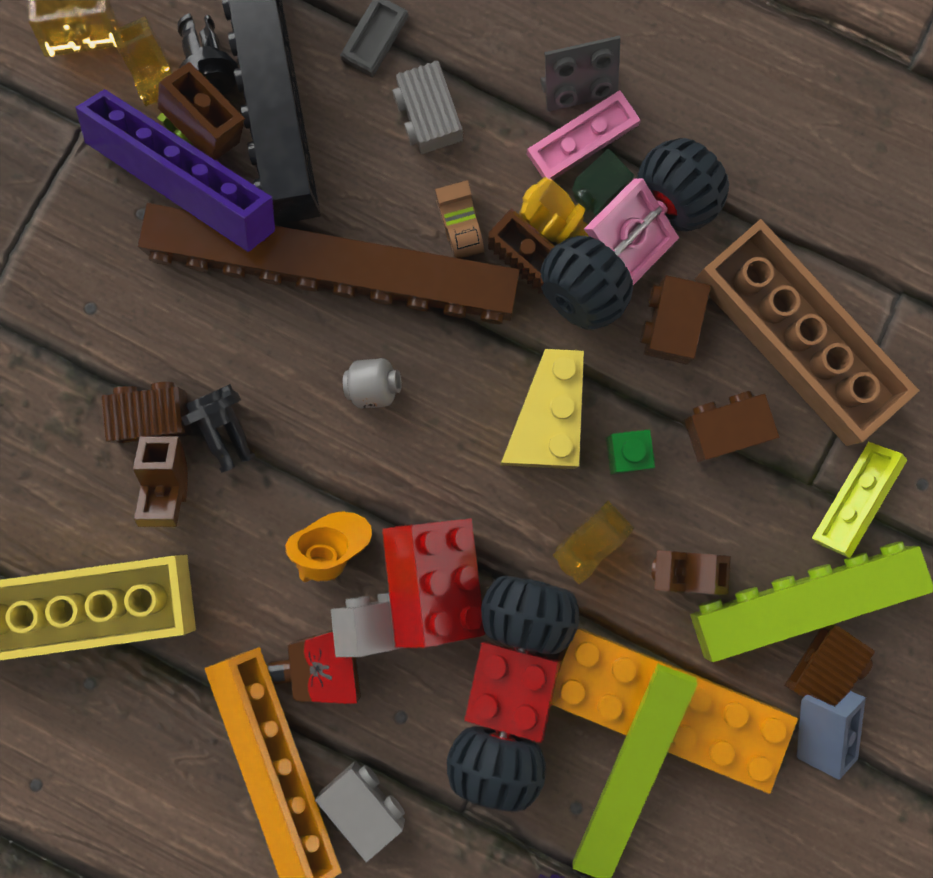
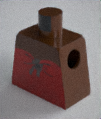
[268,630,361,704]

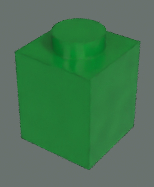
[606,429,655,475]

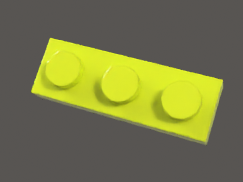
[812,442,907,558]

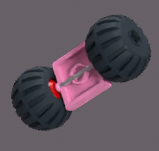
[539,138,729,330]

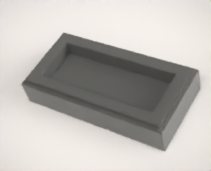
[340,0,408,78]

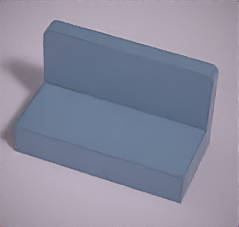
[796,691,866,780]

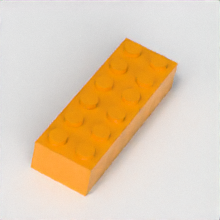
[551,627,798,794]

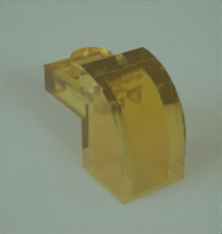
[111,16,174,107]
[552,500,634,585]

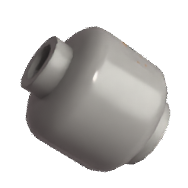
[343,358,402,409]

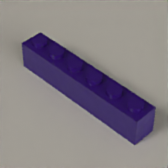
[75,89,275,252]

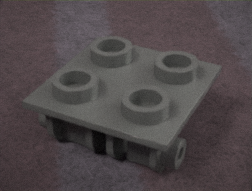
[541,36,621,112]

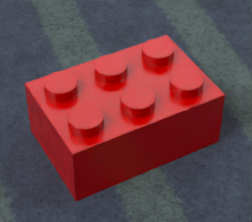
[382,518,486,648]

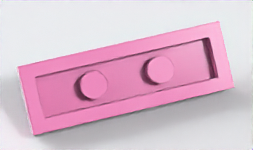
[527,90,640,180]

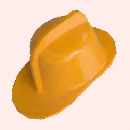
[285,511,372,583]

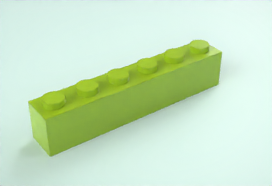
[690,541,933,663]

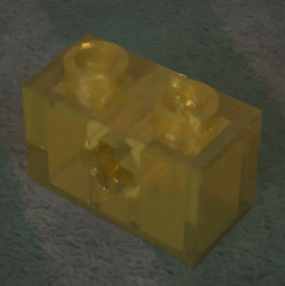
[28,0,119,57]

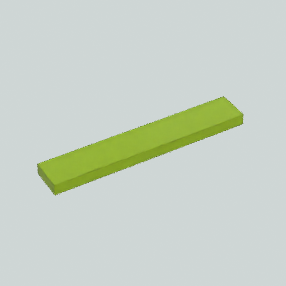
[572,664,698,878]

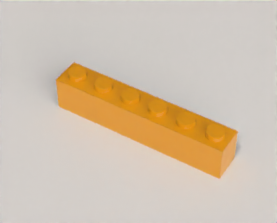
[204,647,342,878]

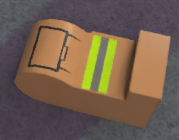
[435,180,484,259]

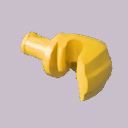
[519,177,588,244]

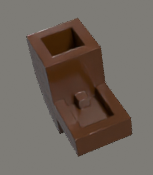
[133,437,188,527]
[652,550,731,595]

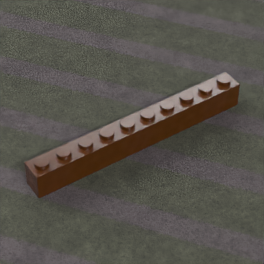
[138,203,520,324]

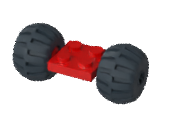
[447,576,579,812]

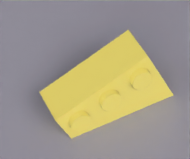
[500,349,584,469]

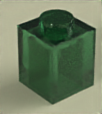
[572,148,634,216]

